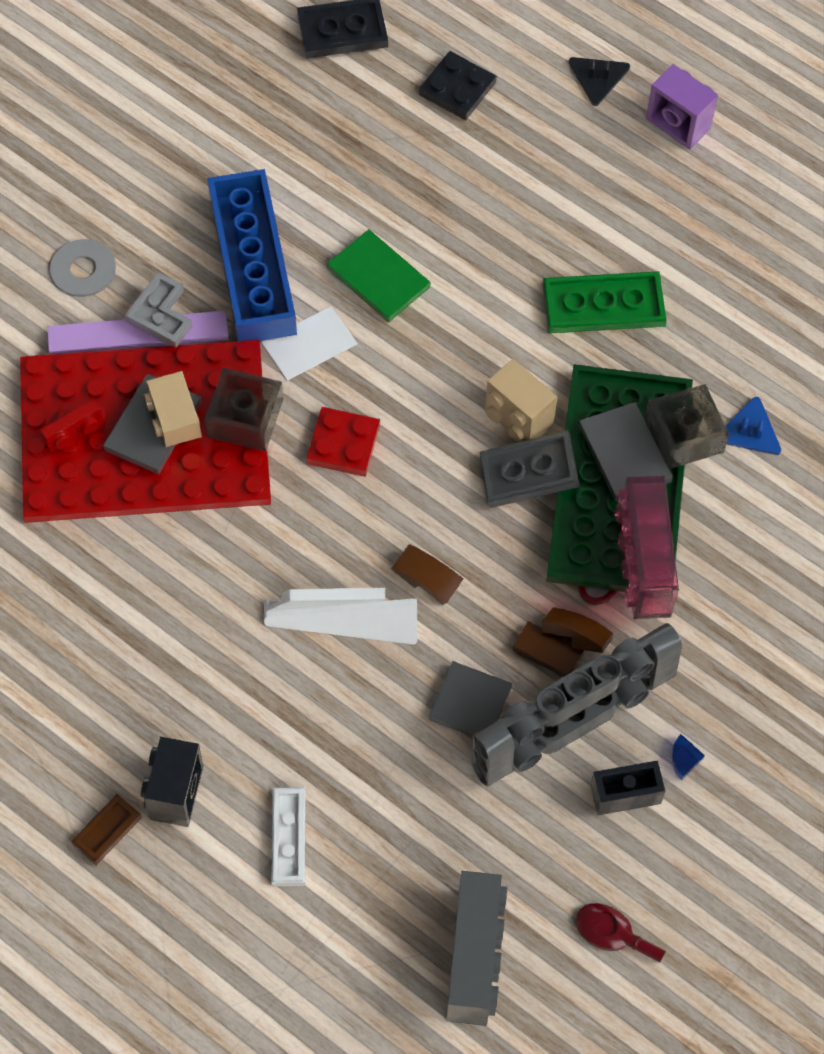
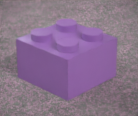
[646,64,718,149]

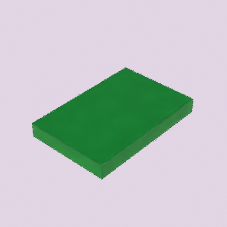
[327,229,431,323]

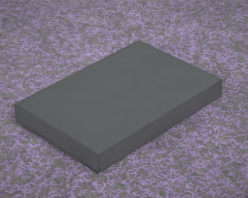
[103,374,202,475]
[579,402,673,501]
[480,431,580,508]

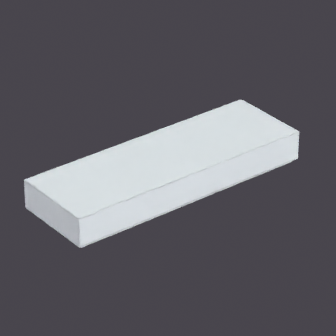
[271,788,306,886]

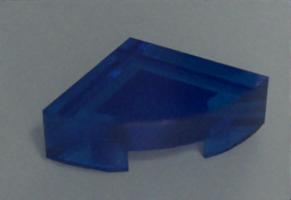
[672,734,705,780]

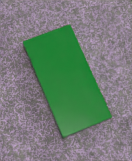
[542,271,667,334]

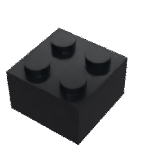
[141,736,204,827]

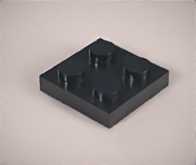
[419,51,497,120]

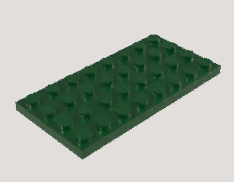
[546,364,693,598]

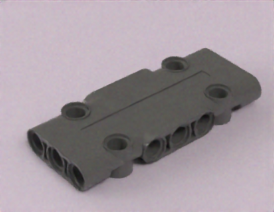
[472,623,682,787]

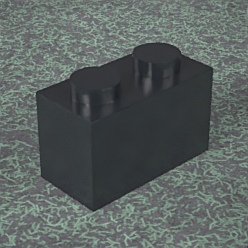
[590,760,665,816]

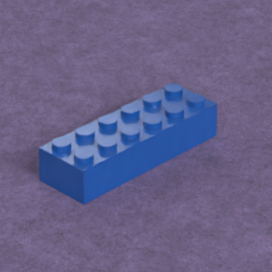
[207,169,297,342]

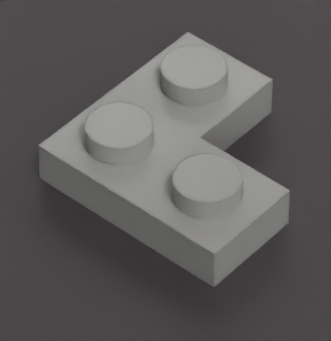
[125,272,192,348]

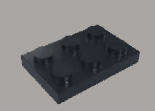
[297,0,388,59]

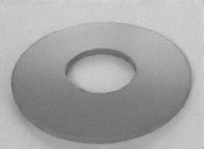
[50,239,116,297]

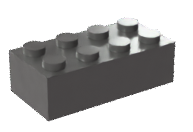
[446,870,507,1026]

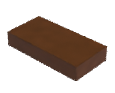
[513,621,584,677]
[71,794,142,866]

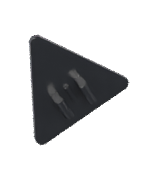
[569,57,630,106]

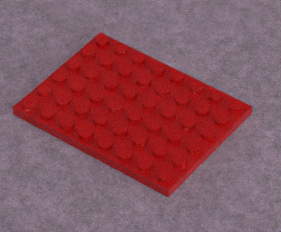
[20,340,271,523]

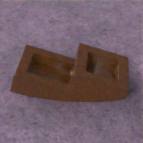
[391,544,464,605]
[542,607,613,653]

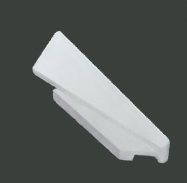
[264,588,417,645]

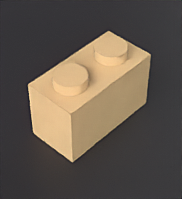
[143,371,202,447]

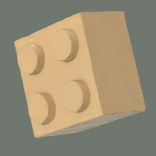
[485,359,557,442]

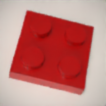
[306,407,380,477]

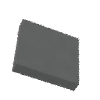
[429,661,512,737]

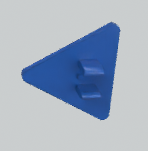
[715,397,781,455]

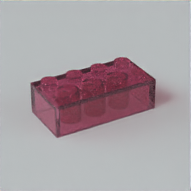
[616,476,679,619]

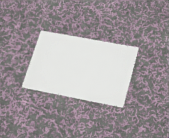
[262,306,358,381]

